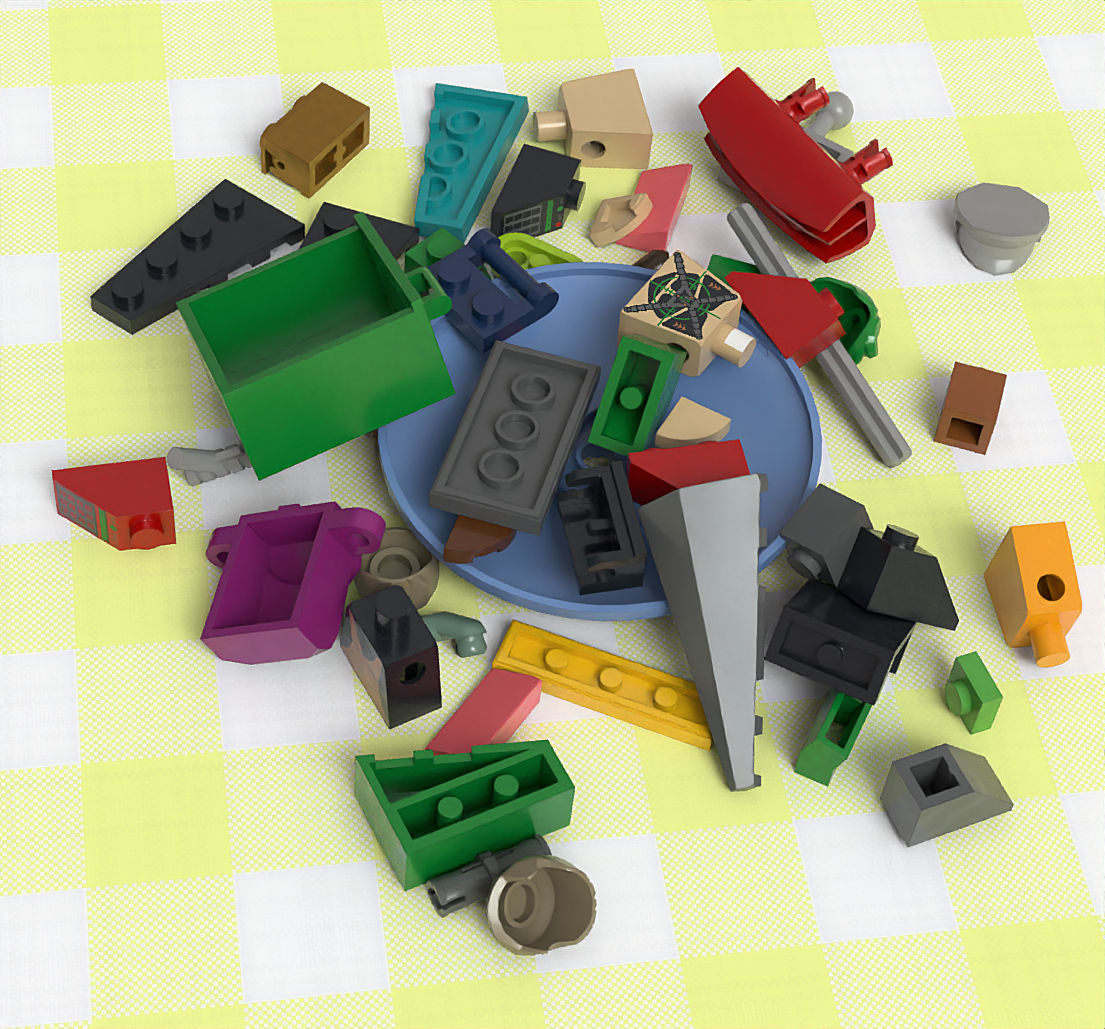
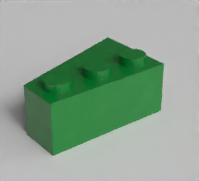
[354,740,575,891]

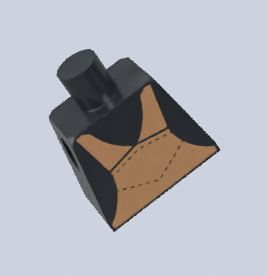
[340,585,442,730]

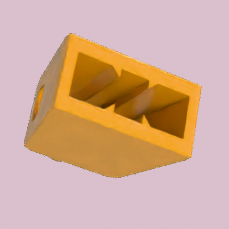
[983,521,1082,668]

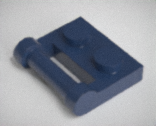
[421,228,559,353]

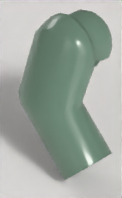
[421,611,487,658]

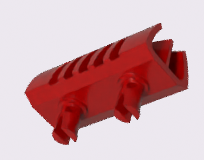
[698,67,893,263]

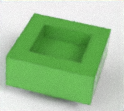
[944,651,1003,735]

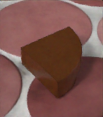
[443,515,517,564]

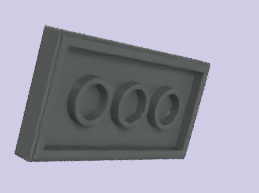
[428,340,601,536]

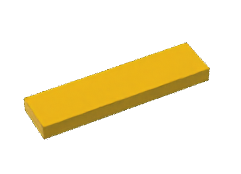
[492,619,714,751]

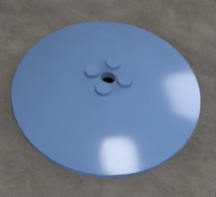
[378,262,822,621]

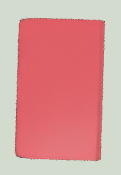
[616,164,693,252]
[425,668,542,756]

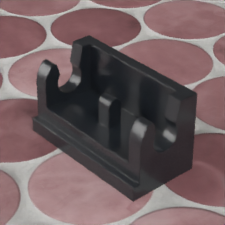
[557,460,647,595]

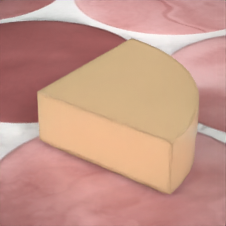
[589,193,653,247]
[654,397,731,449]

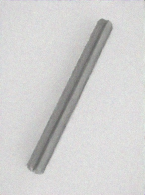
[727,203,912,468]

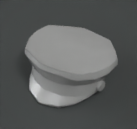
[954,182,1050,276]

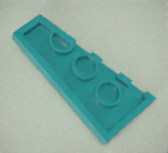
[414,83,529,243]

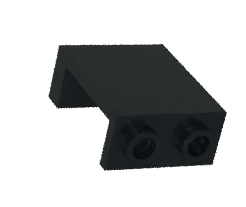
[764,579,917,706]

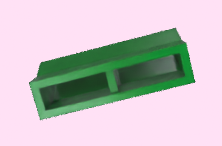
[794,688,872,787]

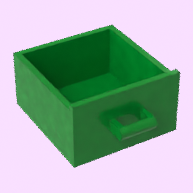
[176,211,456,481]

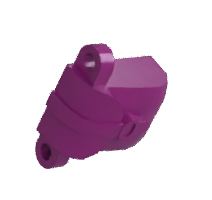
[200,501,386,665]

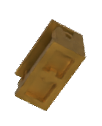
[259,82,370,199]

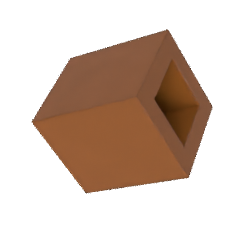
[933,361,1007,455]

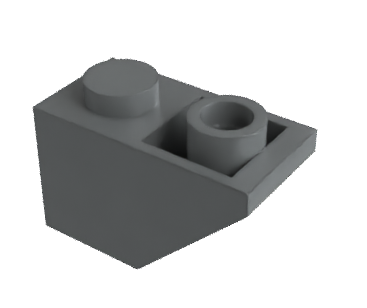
[880,743,1014,848]

